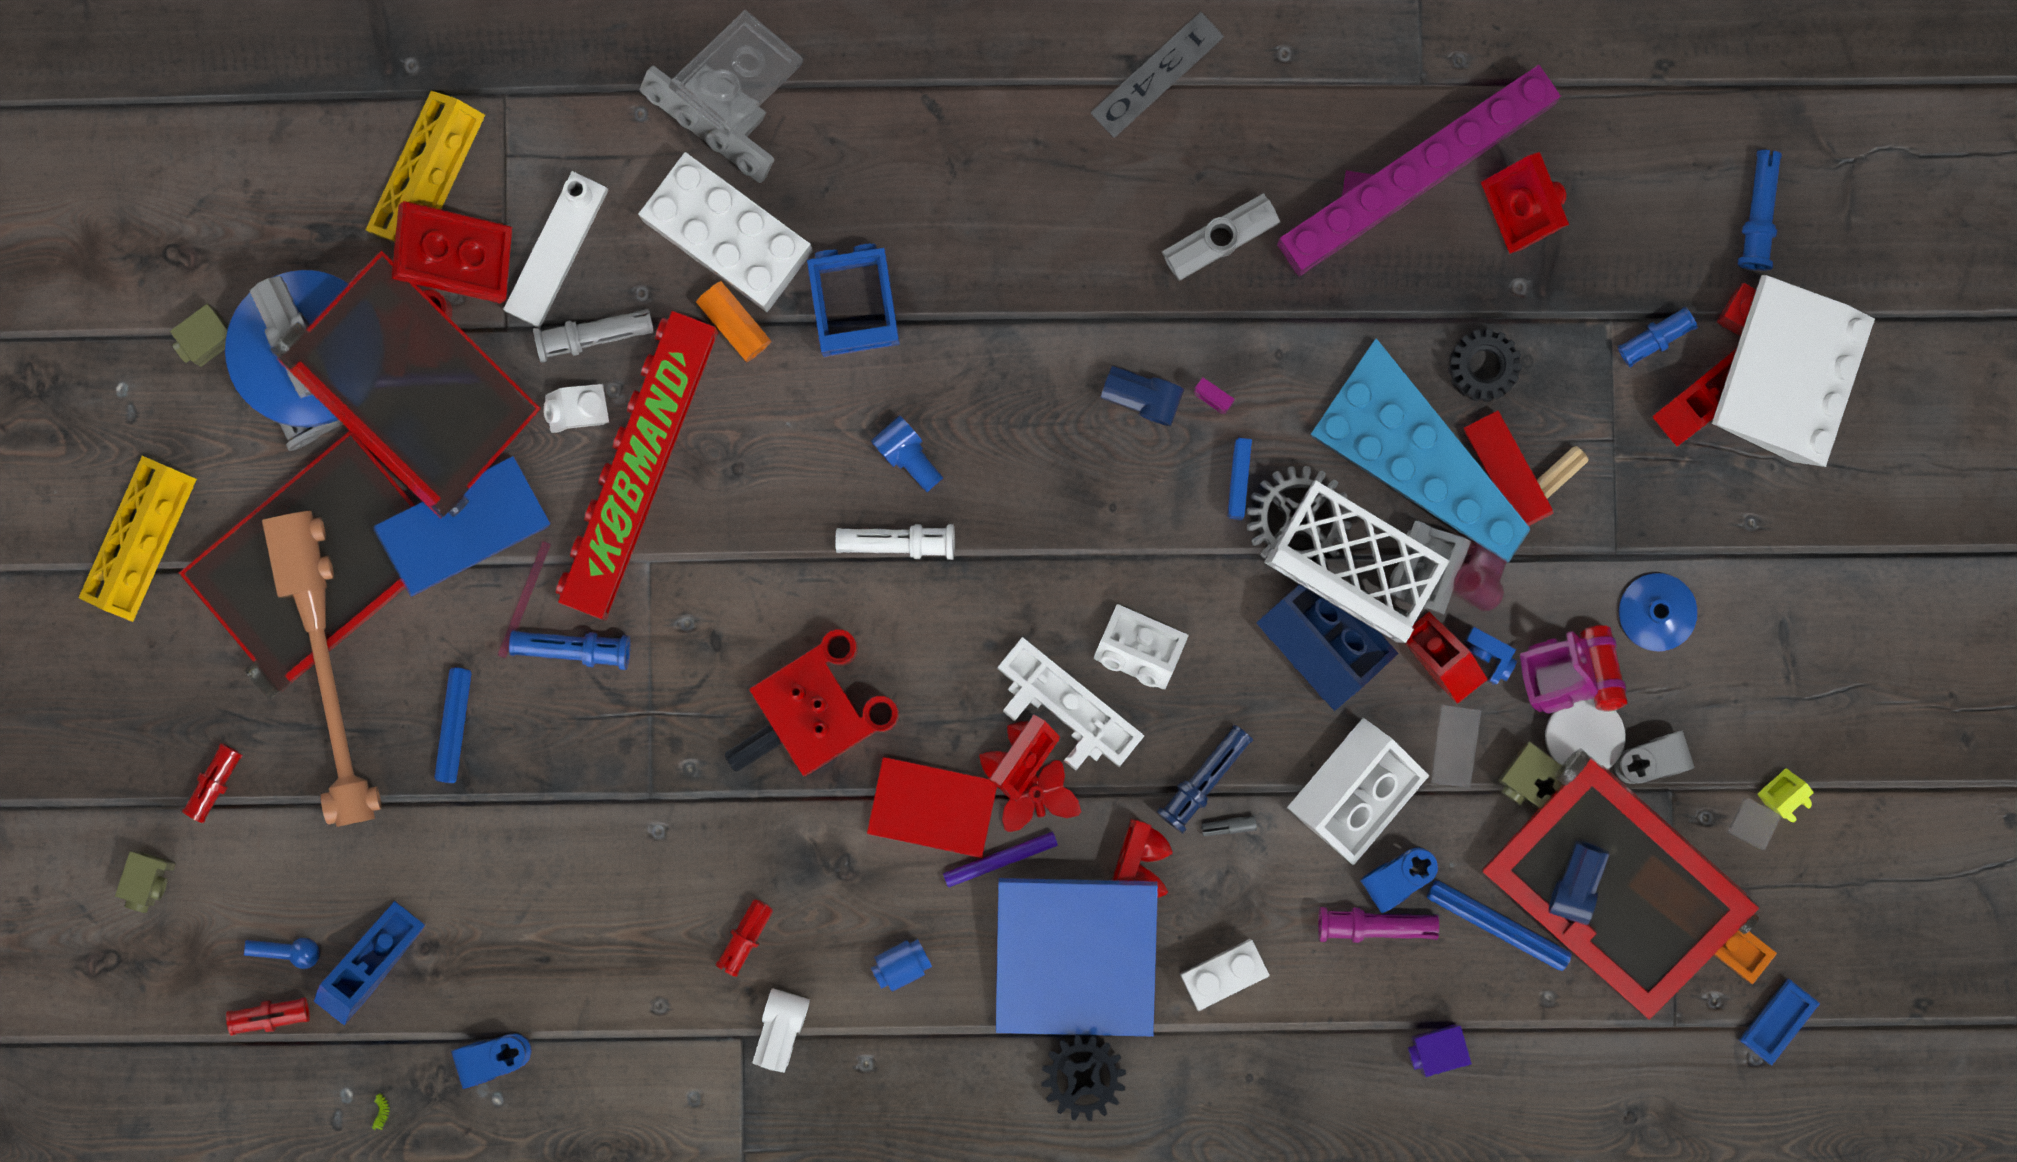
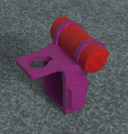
[1520,625,1627,714]

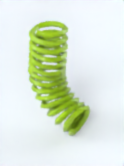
[371,1093,390,1130]

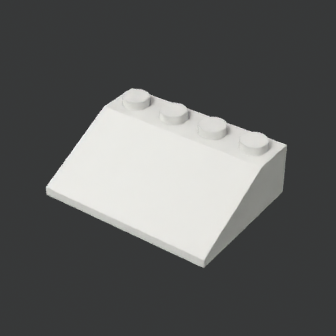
[1712,275,1875,467]

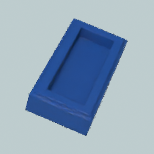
[1227,438,1252,520]
[1739,978,1820,1066]

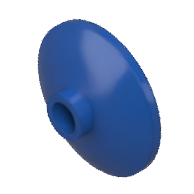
[1619,573,1698,651]

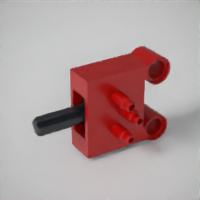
[725,629,899,777]

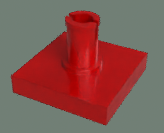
[1481,152,1569,254]

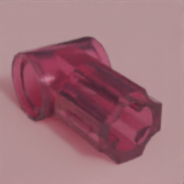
[1454,543,1506,612]

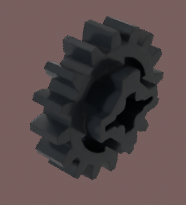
[1041,1035,1126,1121]

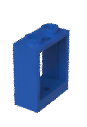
[807,244,900,357]

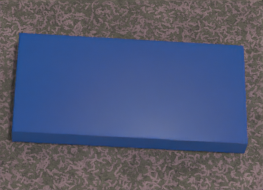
[373,456,550,597]

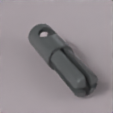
[1201,815,1257,837]

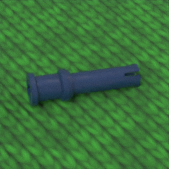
[1156,725,1253,834]

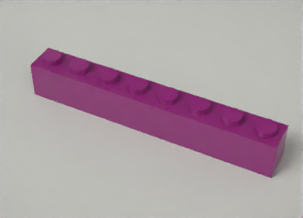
[1277,65,1561,277]

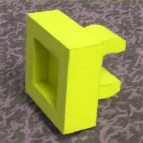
[1757,768,1814,822]

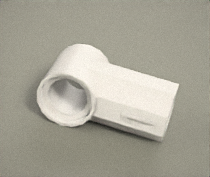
[752,988,810,1073]

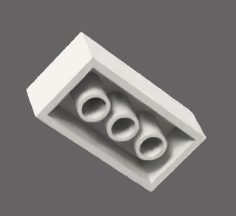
[638,152,813,313]

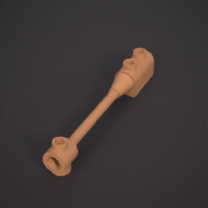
[262,511,382,827]

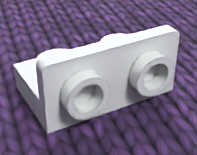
[1094,604,1189,689]

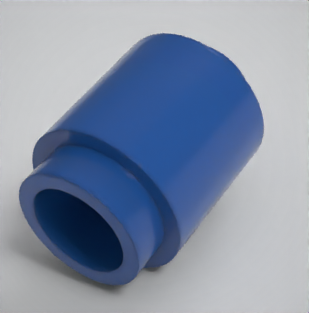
[871,939,932,992]

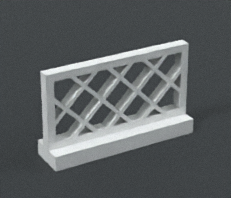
[1264,481,1450,643]

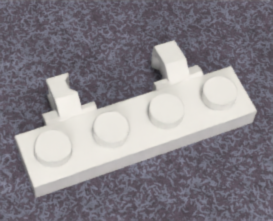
[997,637,1144,771]

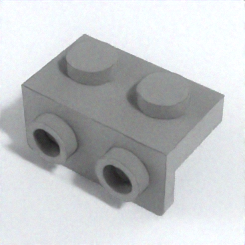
[1390,521,1471,615]

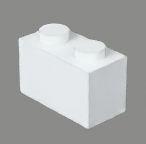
[1179,939,1270,1011]

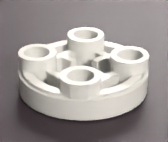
[1545,699,1625,775]

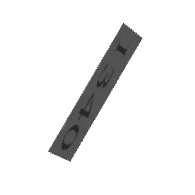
[1091,12,1224,138]

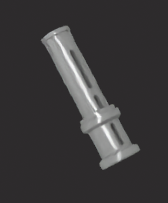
[533,308,654,363]

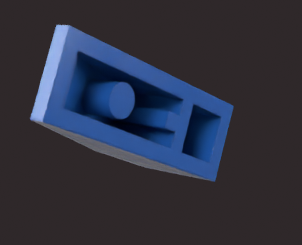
[314,901,425,1025]

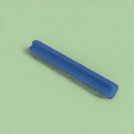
[1427,881,1572,971]

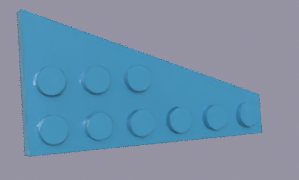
[1311,338,1530,563]

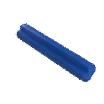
[434,667,472,783]

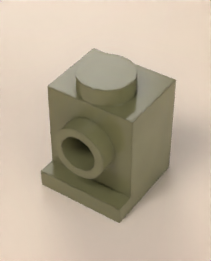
[115,851,176,913]

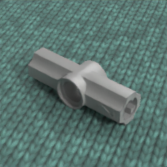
[1162,193,1280,281]
[249,275,332,398]

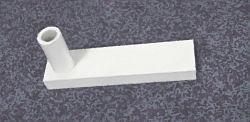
[503,171,608,328]

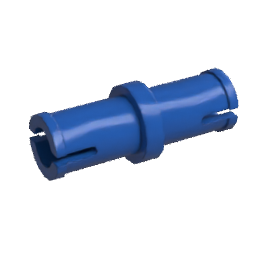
[1617,306,1698,368]

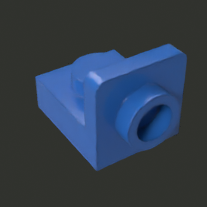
[1463,627,1517,685]

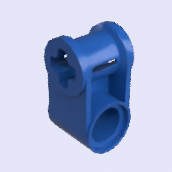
[1360,847,1438,913]
[451,1033,532,1089]

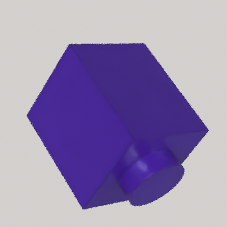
[1407,1024,1472,1077]

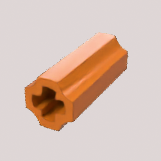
[696,281,772,363]

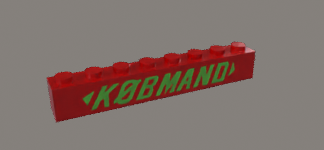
[556,311,719,621]

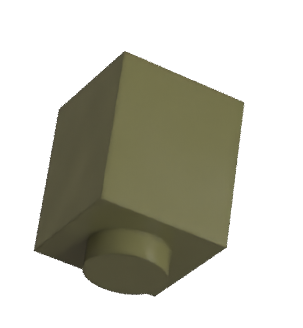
[170,303,229,367]

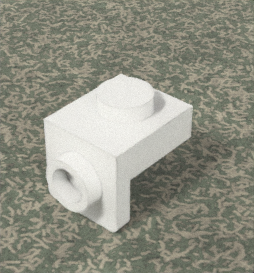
[543,384,609,433]

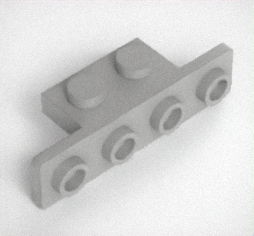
[640,66,774,183]

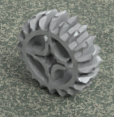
[1246,466,1352,565]

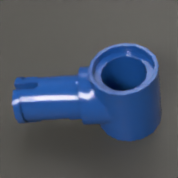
[871,415,944,493]

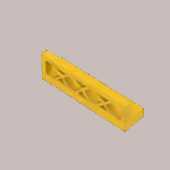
[366,91,485,243]
[78,456,197,622]

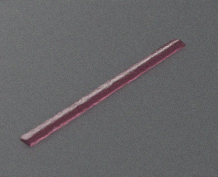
[498,541,551,659]

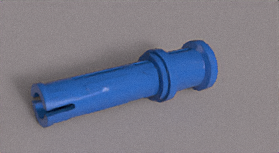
[1738,150,1782,271]
[509,630,631,670]

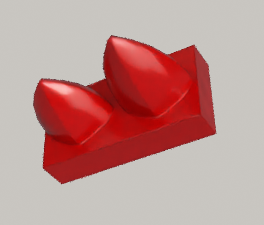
[979,715,1061,801]
[1111,819,1173,898]

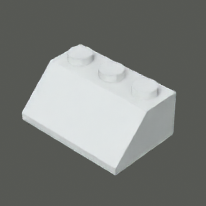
[1287,718,1429,865]

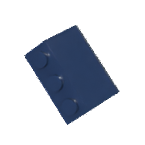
[1256,584,1399,711]

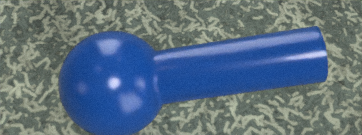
[244,938,320,969]

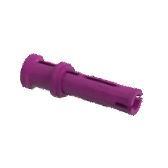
[1318,907,1439,943]

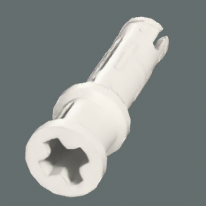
[836,524,955,559]

